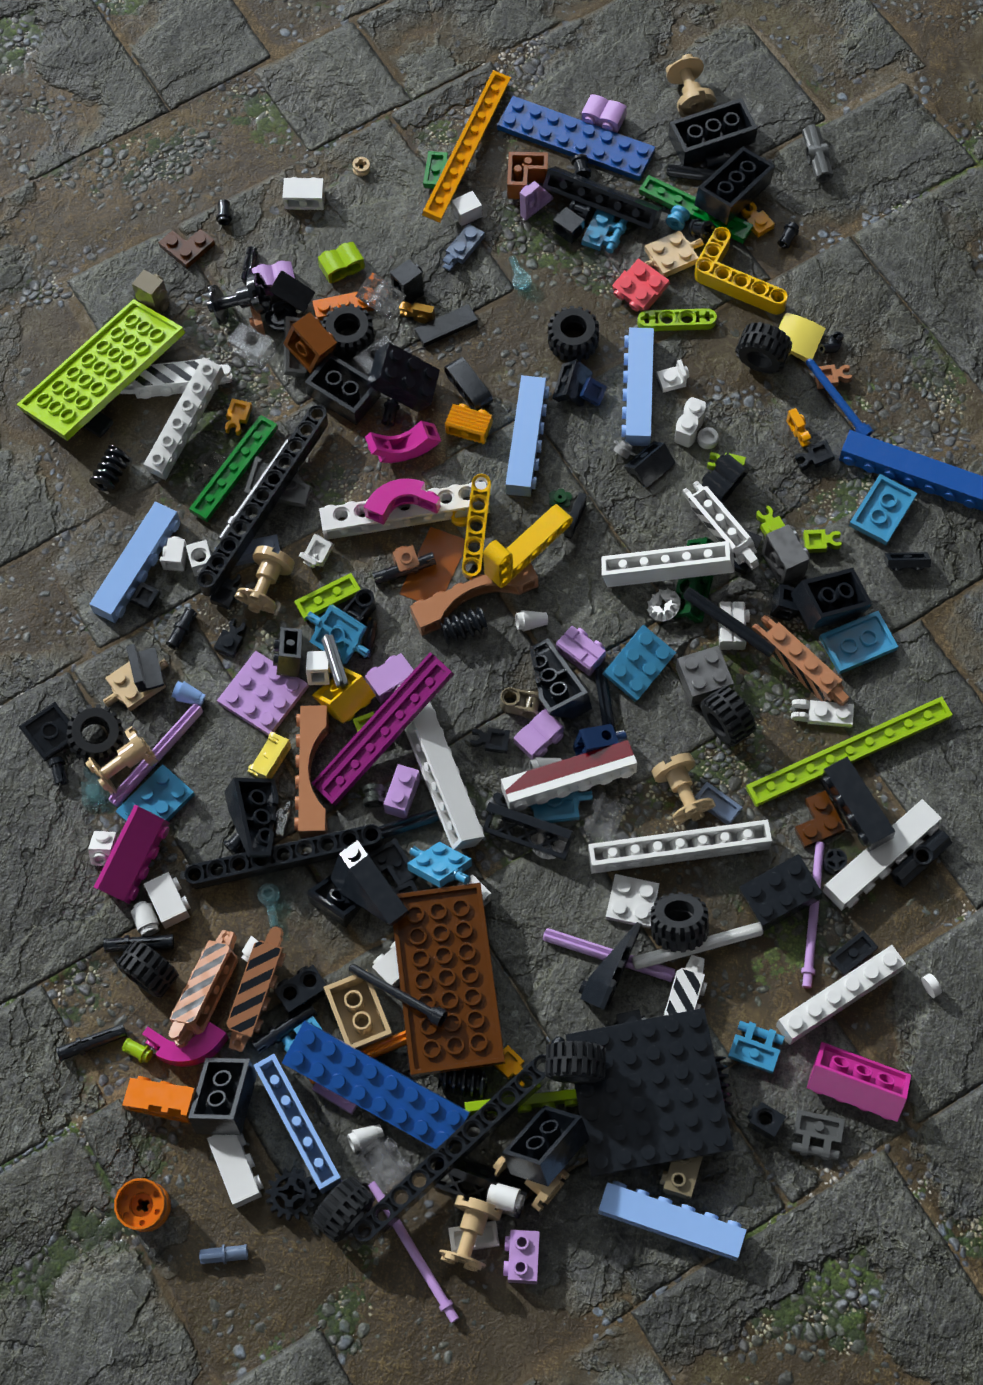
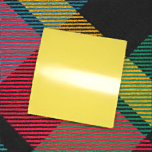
[779,313,826,362]

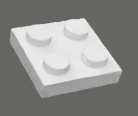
[606,874,660,929]

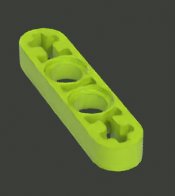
[637,309,717,331]

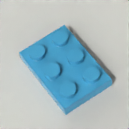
[849,474,917,545]
[819,611,898,674]
[602,625,676,702]
[116,765,195,822]

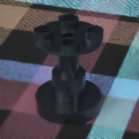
[207,273,271,326]

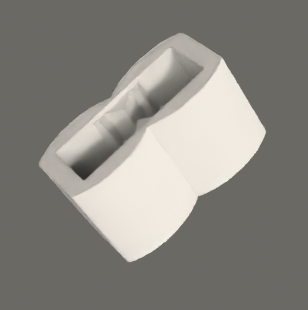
[675,397,706,448]

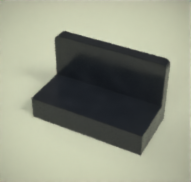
[269,271,315,313]
[552,359,593,407]
[624,441,675,488]
[126,644,164,693]

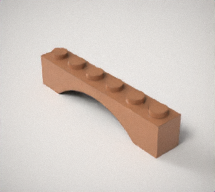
[410,563,538,636]
[294,705,329,838]

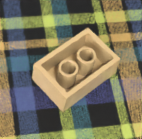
[324,970,393,1050]

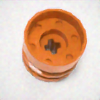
[114,1178,171,1232]

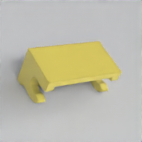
[248,732,291,779]

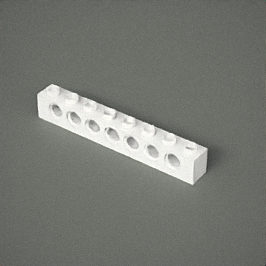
[319,481,490,540]
[588,820,772,874]

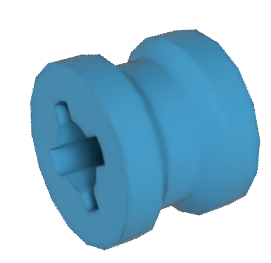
[666,205,690,231]

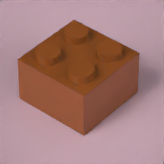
[283,312,337,374]

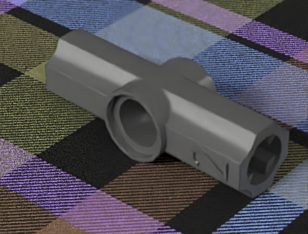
[802,124,833,183]

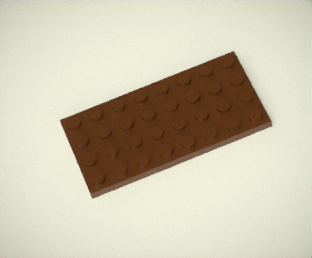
[393,883,505,1077]

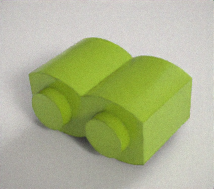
[318,242,365,283]

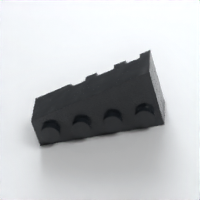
[821,757,896,851]

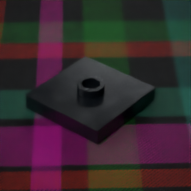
[19,702,70,762]

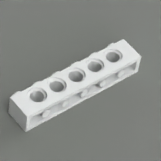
[144,357,224,480]

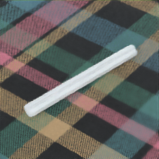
[632,922,763,970]

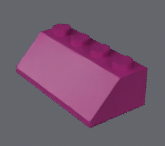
[94,805,170,904]
[807,1042,911,1122]

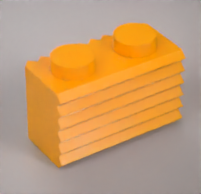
[445,404,493,444]

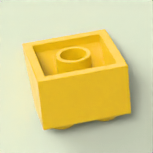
[312,667,376,724]

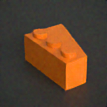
[122,1076,196,1124]

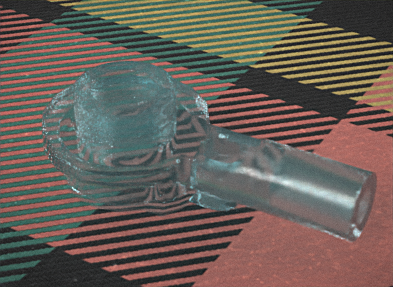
[509,256,532,290]
[257,883,280,928]

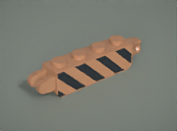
[751,615,849,706]
[226,926,286,1052]
[168,930,239,1048]

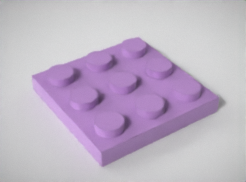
[217,651,309,736]

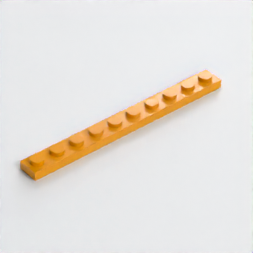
[422,70,511,223]

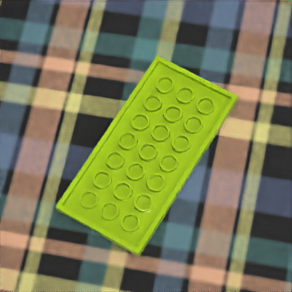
[17,299,186,441]

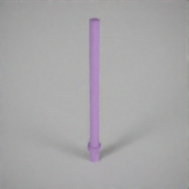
[801,842,825,988]
[368,1181,459,1323]

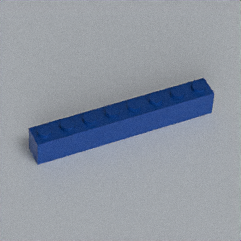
[839,430,983,511]

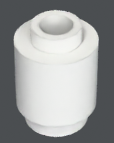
[131,901,159,937]
[486,1183,524,1213]

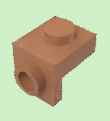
[392,545,419,572]

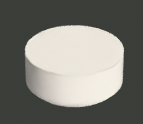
[697,427,719,449]
[921,974,942,998]

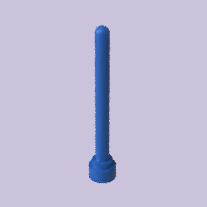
[806,358,874,436]

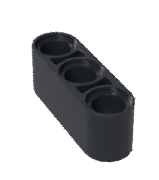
[444,357,493,411]

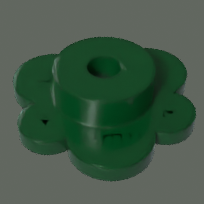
[549,488,572,509]

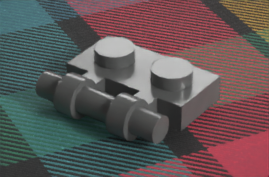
[791,1110,845,1161]

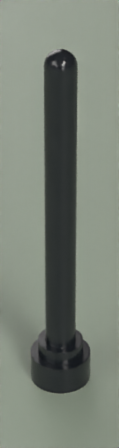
[348,964,448,1028]

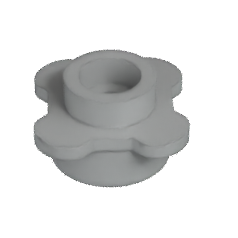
[614,440,635,459]

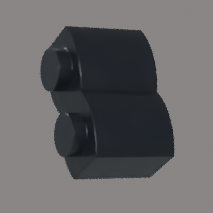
[702,453,750,503]

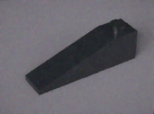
[529,638,592,719]
[224,777,279,858]
[330,840,410,926]
[578,922,643,1010]

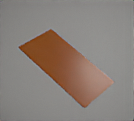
[399,527,465,601]

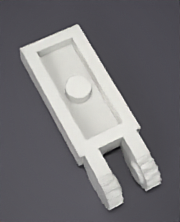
[791,699,854,728]

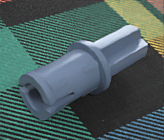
[199,1244,248,1264]

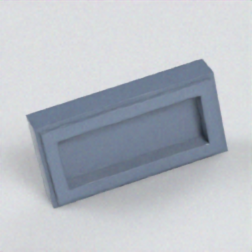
[695,782,743,825]

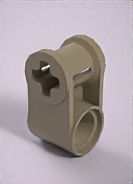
[500,687,540,719]

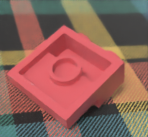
[612,258,670,312]

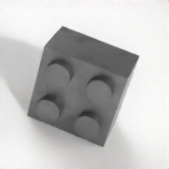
[762,524,810,585]
[676,646,734,706]

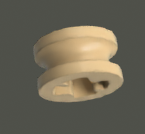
[352,157,370,177]

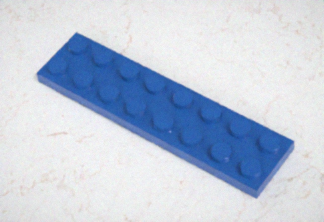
[497,96,655,181]
[282,1021,470,1151]

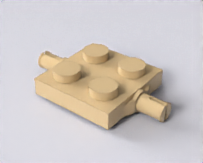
[645,231,704,277]
[103,658,169,711]

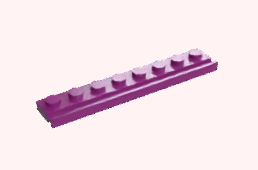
[312,652,454,806]

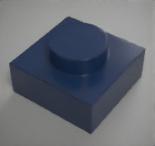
[579,377,607,406]

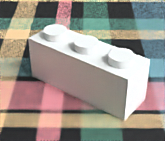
[207,1134,264,1208]

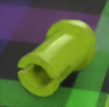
[122,1038,153,1063]

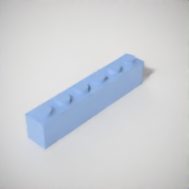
[621,327,654,446]
[505,375,550,497]
[89,502,180,623]
[253,1054,342,1194]
[598,1181,746,1261]

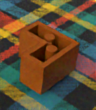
[507,152,548,199]

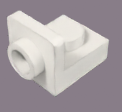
[656,360,689,393]

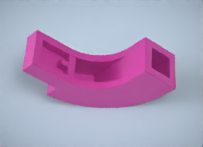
[365,421,441,463]
[364,479,441,525]
[142,1022,229,1067]

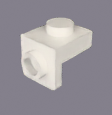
[299,534,335,568]
[88,831,117,866]

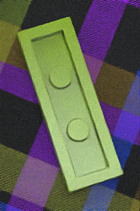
[294,573,361,622]

